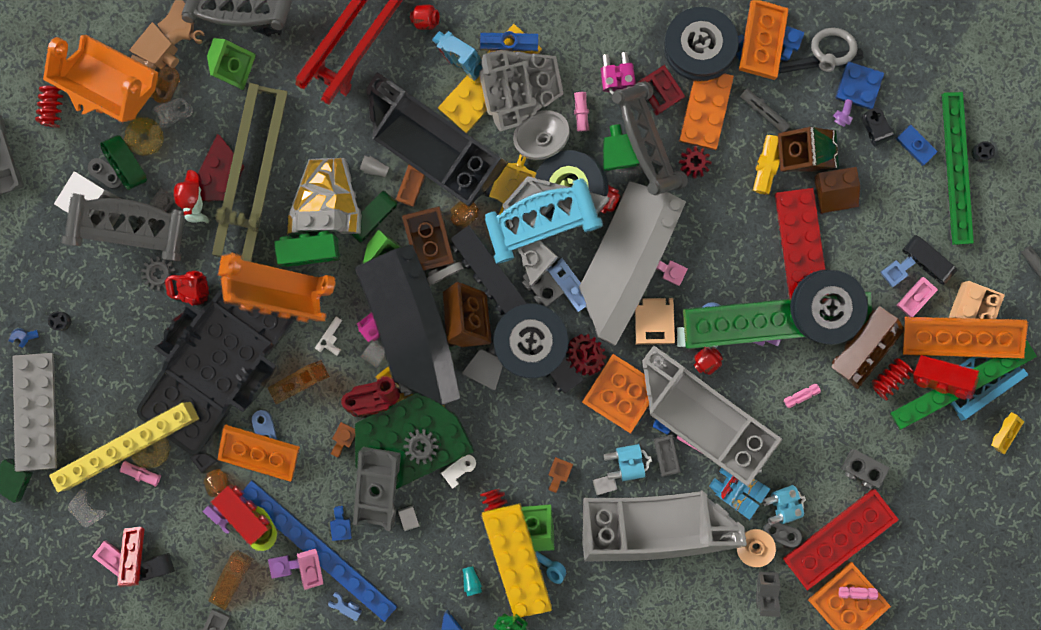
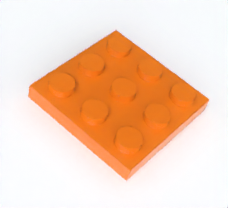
[582,354,649,434]
[808,562,891,630]

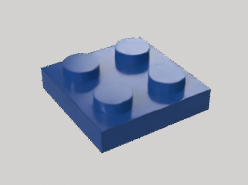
[836,62,884,109]

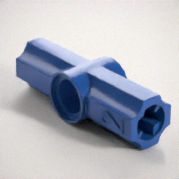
[480,31,538,52]

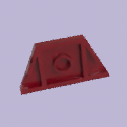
[198,134,245,202]

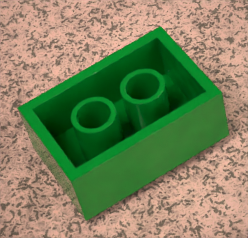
[275,231,340,267]

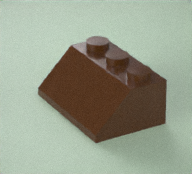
[443,282,492,347]

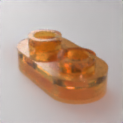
[152,66,180,104]

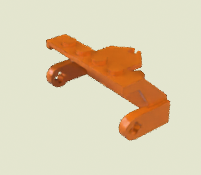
[43,35,159,122]
[218,253,335,323]

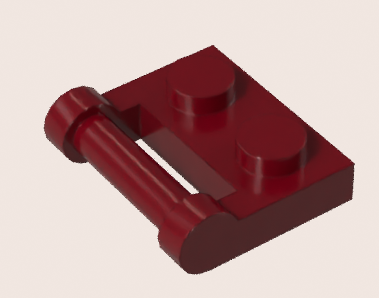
[637,65,685,116]

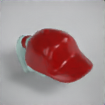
[174,170,209,223]

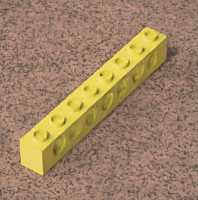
[49,402,199,492]

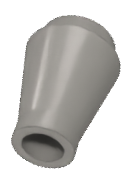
[359,156,389,177]

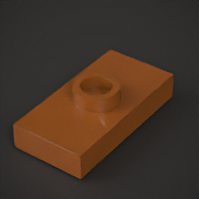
[396,165,425,207]

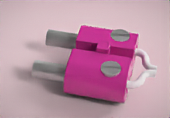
[600,52,636,94]

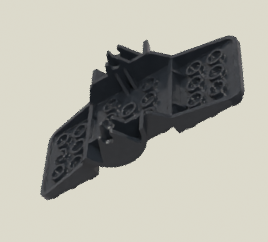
[137,288,297,454]

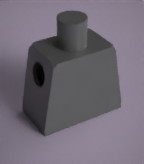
[462,342,503,391]

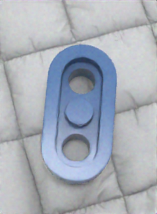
[252,410,277,440]

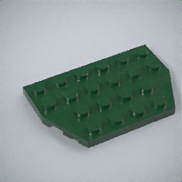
[355,393,475,495]

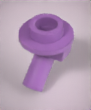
[833,99,853,127]

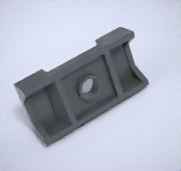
[0,115,24,195]
[353,447,401,531]

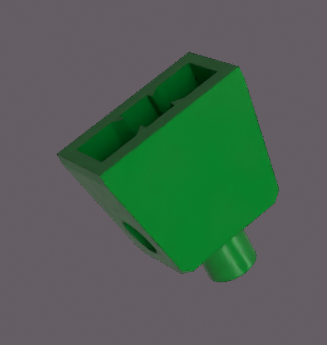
[603,124,640,171]

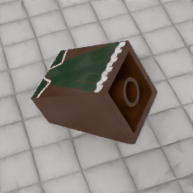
[778,127,839,172]

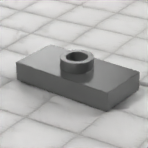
[653,434,681,477]

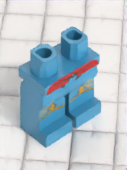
[433,31,482,81]
[709,468,770,520]

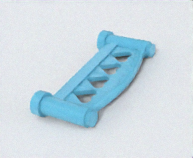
[485,178,603,264]

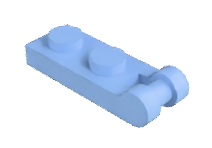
[547,258,586,312]

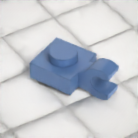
[880,257,916,287]
[328,592,362,621]

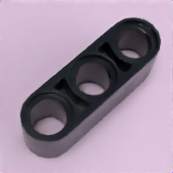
[902,235,957,285]

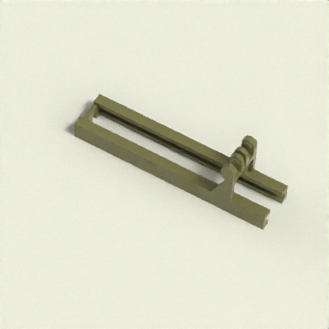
[212,83,288,262]

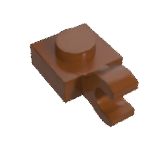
[331,422,355,457]
[548,457,573,493]

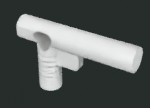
[315,317,342,356]

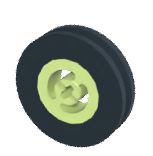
[535,150,608,220]

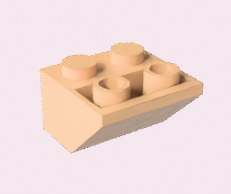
[948,281,1005,319]

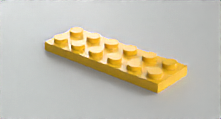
[438,24,542,134]
[482,504,552,617]

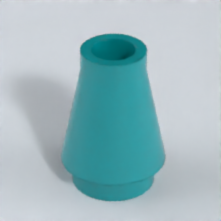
[462,566,483,596]

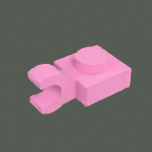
[656,260,687,286]

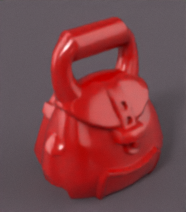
[165,270,209,306]

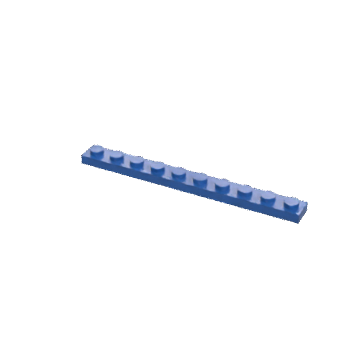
[242,480,397,622]

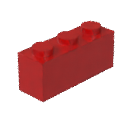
[913,355,979,400]
[211,485,271,546]

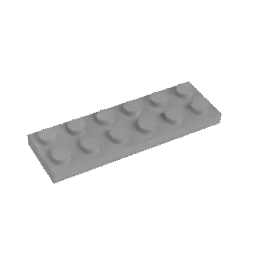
[13,353,57,472]

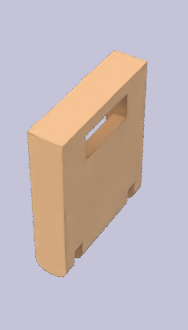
[635,298,675,345]

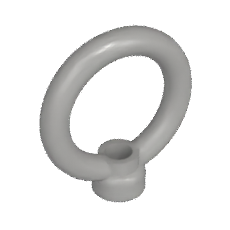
[811,28,857,72]

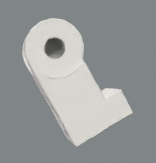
[441,455,476,489]

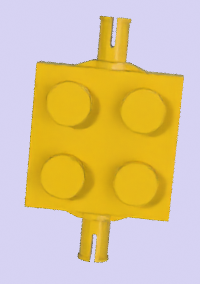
[489,154,537,214]

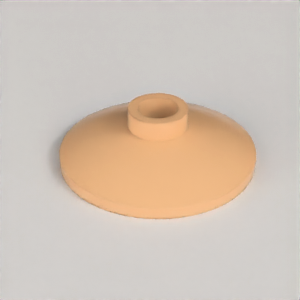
[737,529,776,567]

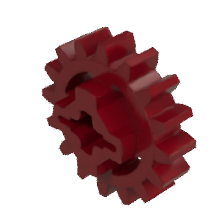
[566,334,606,376]

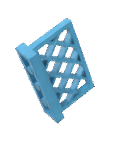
[950,357,1028,421]

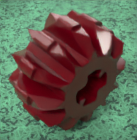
[678,146,712,179]

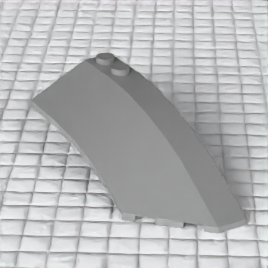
[579,181,686,346]
[642,345,782,486]
[582,490,747,561]

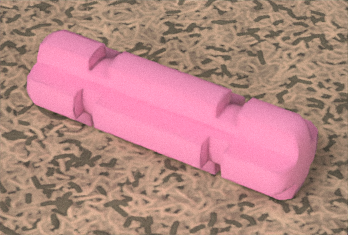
[784,384,821,408]
[839,587,878,600]

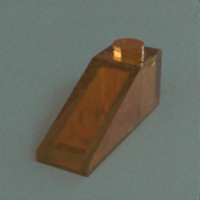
[268,360,330,405]
[209,550,254,610]

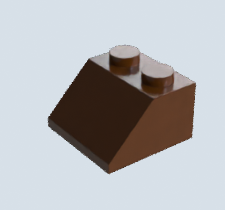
[814,167,860,214]

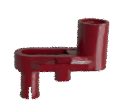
[341,376,400,417]

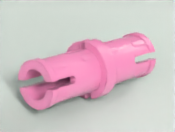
[574,92,589,132]
[120,461,161,487]

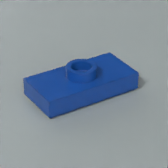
[896,125,938,166]

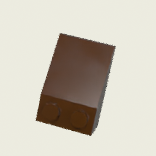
[402,206,454,270]

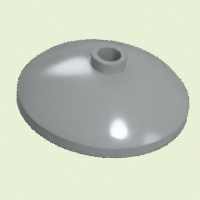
[513,110,570,160]

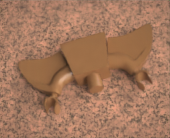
[129,0,204,98]

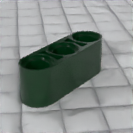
[100,135,147,190]
[351,190,398,243]

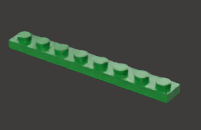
[942,92,974,245]
[890,340,1037,430]

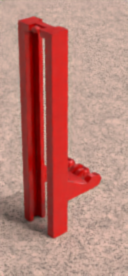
[296,0,403,105]

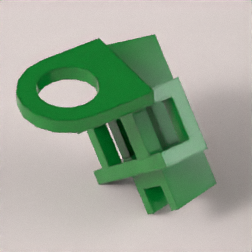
[493,613,528,630]

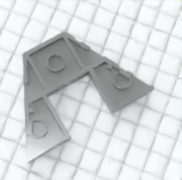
[503,176,610,286]

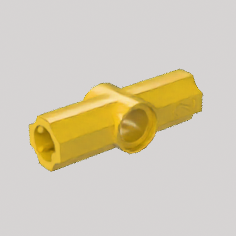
[752,135,780,195]

